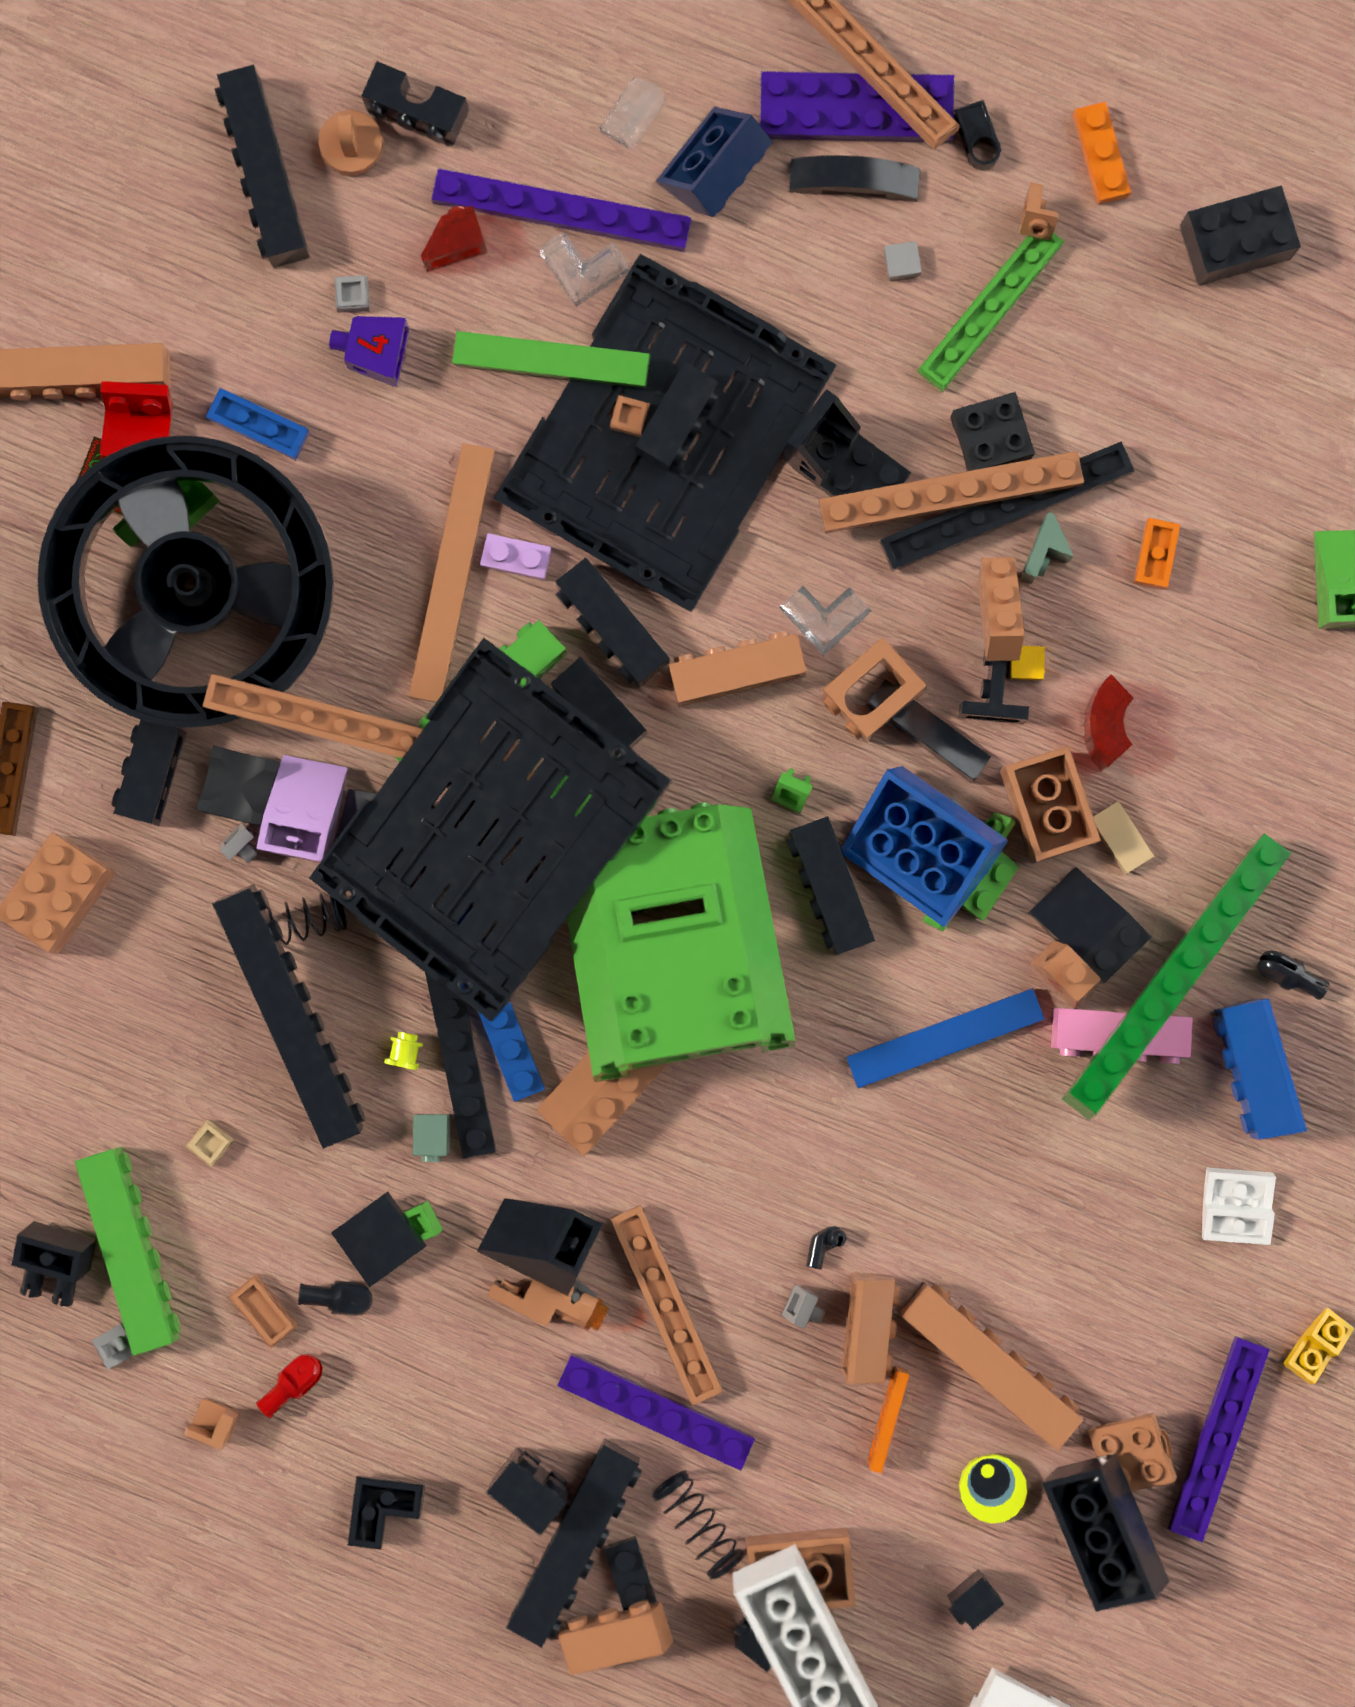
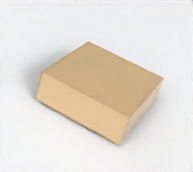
[186,1120,235,1167]

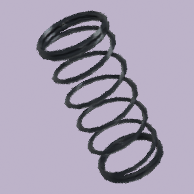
[267,893,347,945]
[652,1470,745,1580]

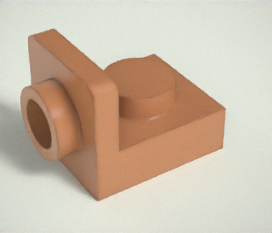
[1019,183,1059,240]

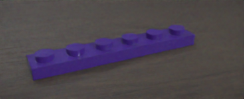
[1168,1336,1270,1543]
[557,1354,755,1471]

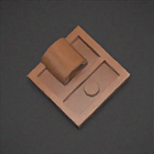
[1088,1413,1177,1491]

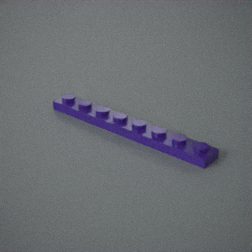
[432,168,691,252]

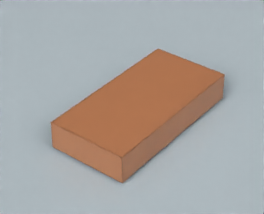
[229,1274,299,1348]

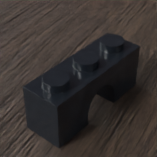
[361,61,469,145]

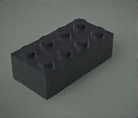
[1042,1453,1170,1612]

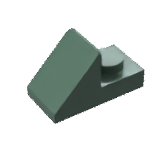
[1020,512,1073,584]

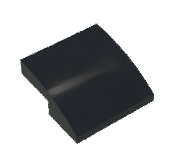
[331,1192,426,1287]

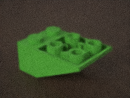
[1314,530,1355,629]

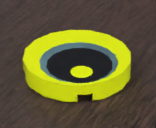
[959,1453,1027,1524]

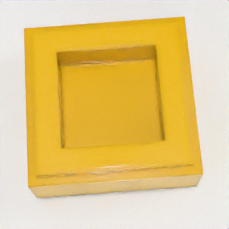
[1010,646,1045,681]

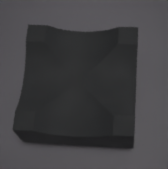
[950,391,1035,471]
[196,746,280,826]

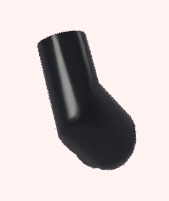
[806,1226,846,1269]

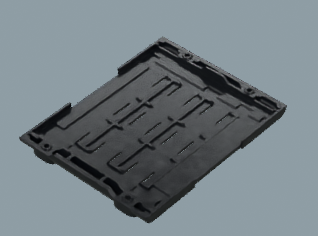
[494,253,836,613]
[309,637,671,1022]

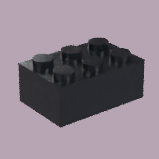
[1179,185,1301,286]

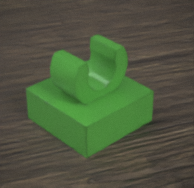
[770,768,813,813]

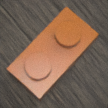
[1133,518,1181,590]

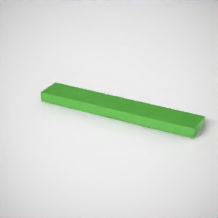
[917,232,1065,393]
[452,331,650,389]

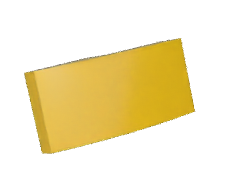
[1283,1308,1355,1384]

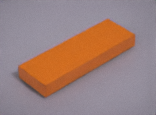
[866,1366,910,1474]

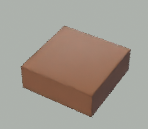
[610,395,650,437]

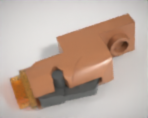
[487,1279,610,1332]

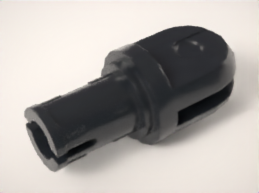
[1257,950,1329,1000]
[298,1280,373,1316]

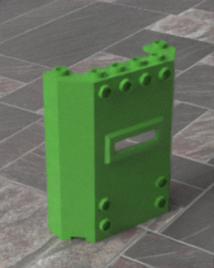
[567,802,795,1083]

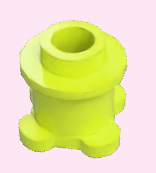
[384,1031,423,1070]

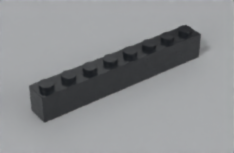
[212,884,365,1149]

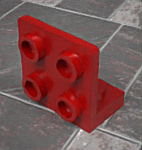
[100,381,173,459]

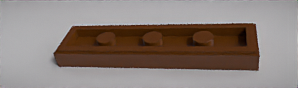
[0,701,38,836]

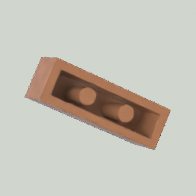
[978,557,1024,661]
[558,1601,673,1675]

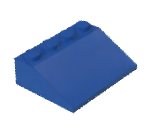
[841,766,1008,927]

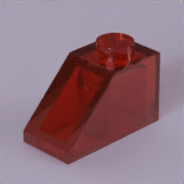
[421,205,488,272]

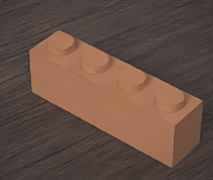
[669,631,807,707]

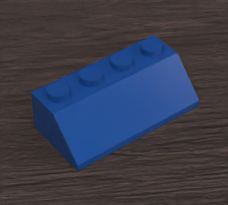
[1212,999,1307,1140]

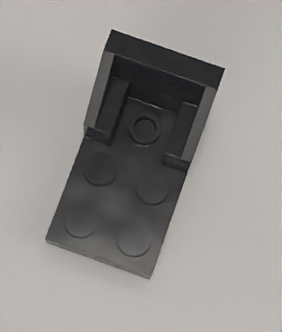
[784,389,911,527]

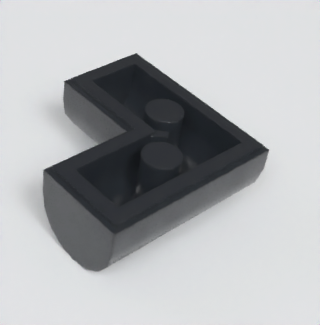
[347,1475,425,1550]

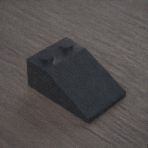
[1028,867,1152,984]

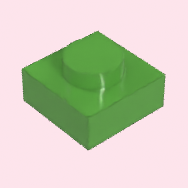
[403,1201,443,1241]

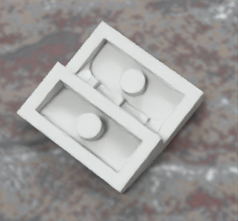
[1202,1167,1276,1245]

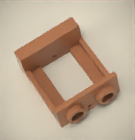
[822,637,927,744]

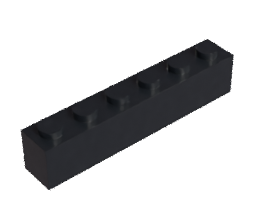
[215,64,310,268]
[506,1438,642,1648]

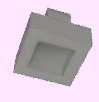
[219,822,258,863]
[782,1284,826,1329]
[92,1323,133,1370]

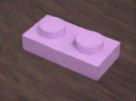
[480,533,552,581]

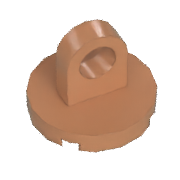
[318,110,384,176]

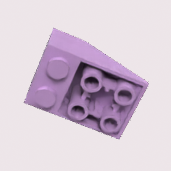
[256,755,348,863]

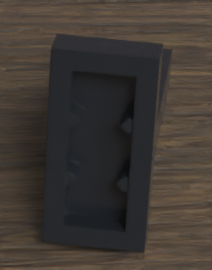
[958,649,1029,724]

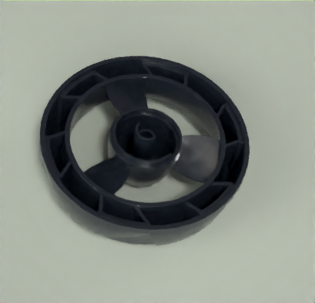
[37,436,334,728]

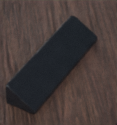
[866,679,991,783]

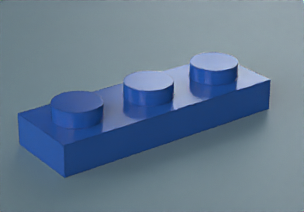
[206,388,310,461]

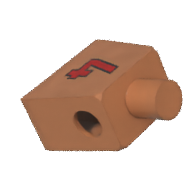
[1030,941,1101,1009]

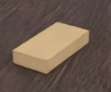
[1093,801,1154,875]

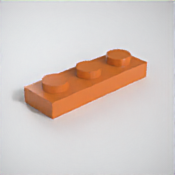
[1073,101,1131,205]

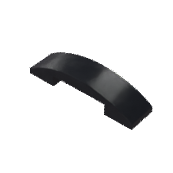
[789,155,920,202]

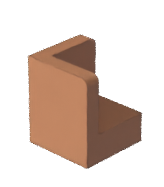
[184,1398,241,1450]

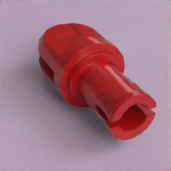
[256,1354,323,1419]

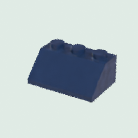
[656,106,772,217]

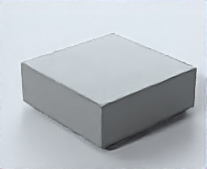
[884,241,922,281]
[334,275,370,312]

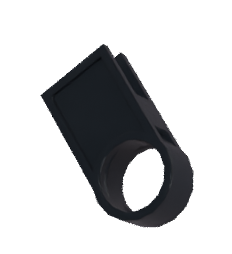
[954,100,1001,171]

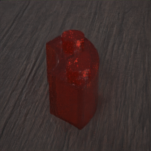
[1084,674,1134,771]

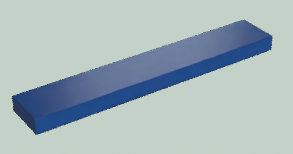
[846,988,1045,1088]

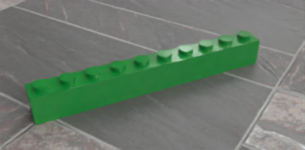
[1062,833,1291,1120]

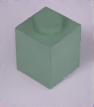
[413,1114,450,1162]

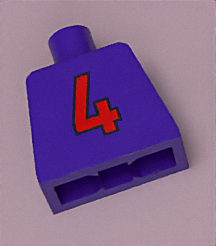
[329,316,410,387]

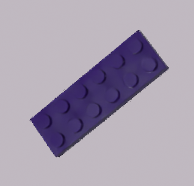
[760,71,954,143]

